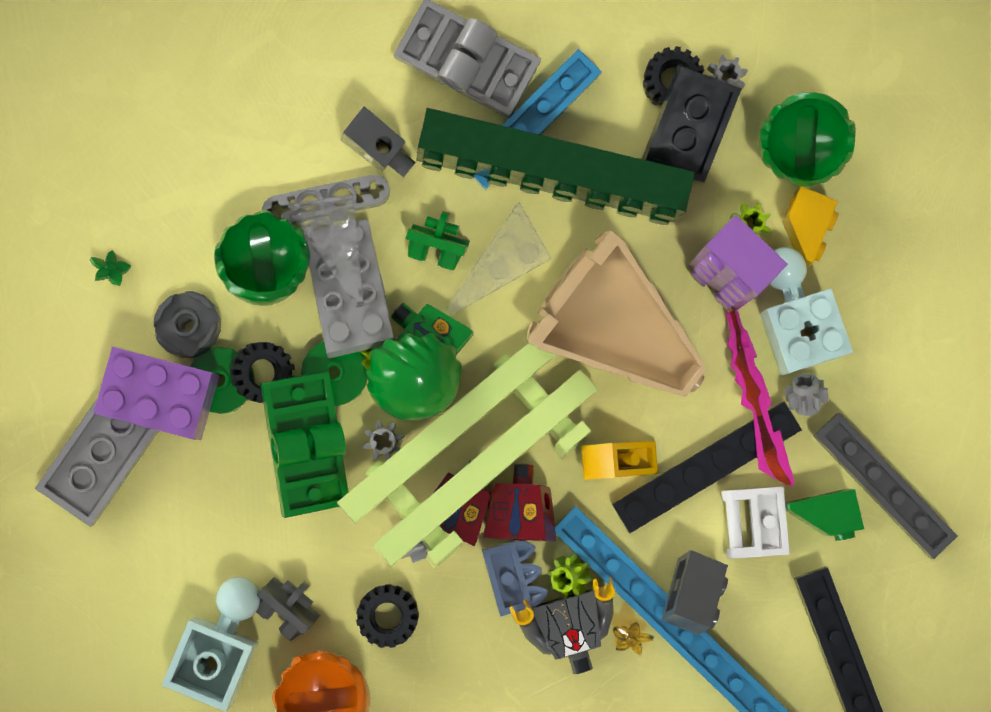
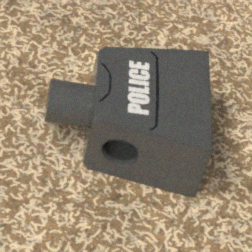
[341,106,416,178]

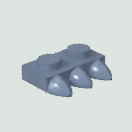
[482,541,548,616]

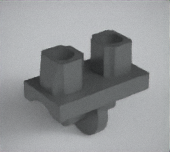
[256,577,320,641]

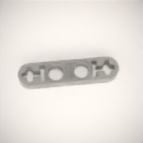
[262,175,390,225]

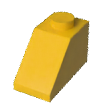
[581,441,658,480]

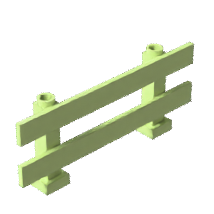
[337,342,598,568]

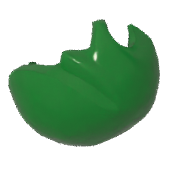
[759,92,856,187]
[214,210,310,306]
[366,333,462,420]

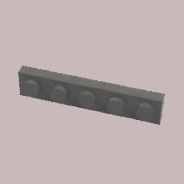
[813,413,958,559]

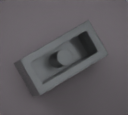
[661,550,728,635]

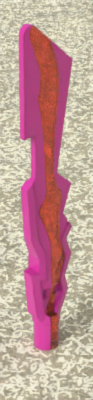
[725,310,794,487]

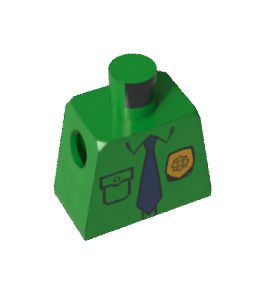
[391,302,474,355]

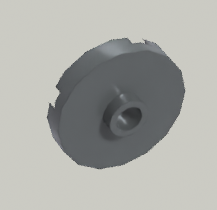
[154,291,221,358]

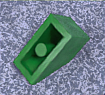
[785,489,864,541]

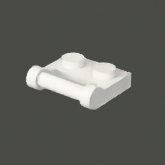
[721,486,790,559]

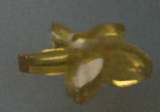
[613,621,654,655]

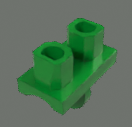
[406,211,470,270]

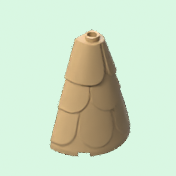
[526,230,707,396]

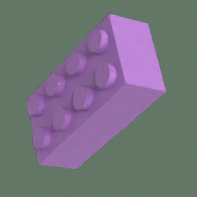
[688,215,788,310]

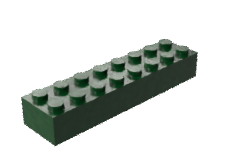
[416,108,695,225]

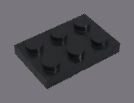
[642,65,742,183]

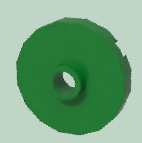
[301,342,368,406]
[190,347,255,414]

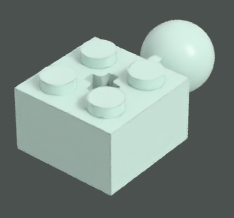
[760,247,853,376]
[162,577,260,712]

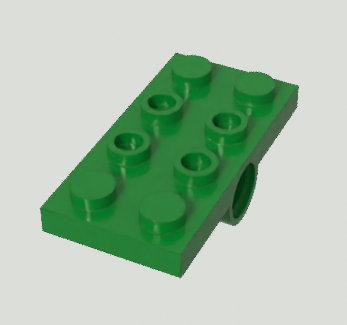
[260,371,349,518]

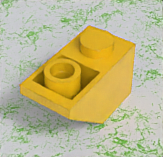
[782,186,839,267]

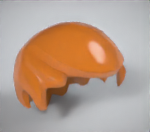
[272,650,370,712]

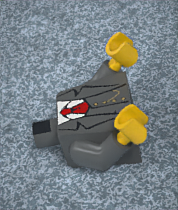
[510,577,615,674]

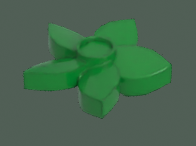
[90,250,131,286]

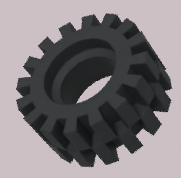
[643,46,704,106]
[230,342,295,403]
[356,584,419,648]

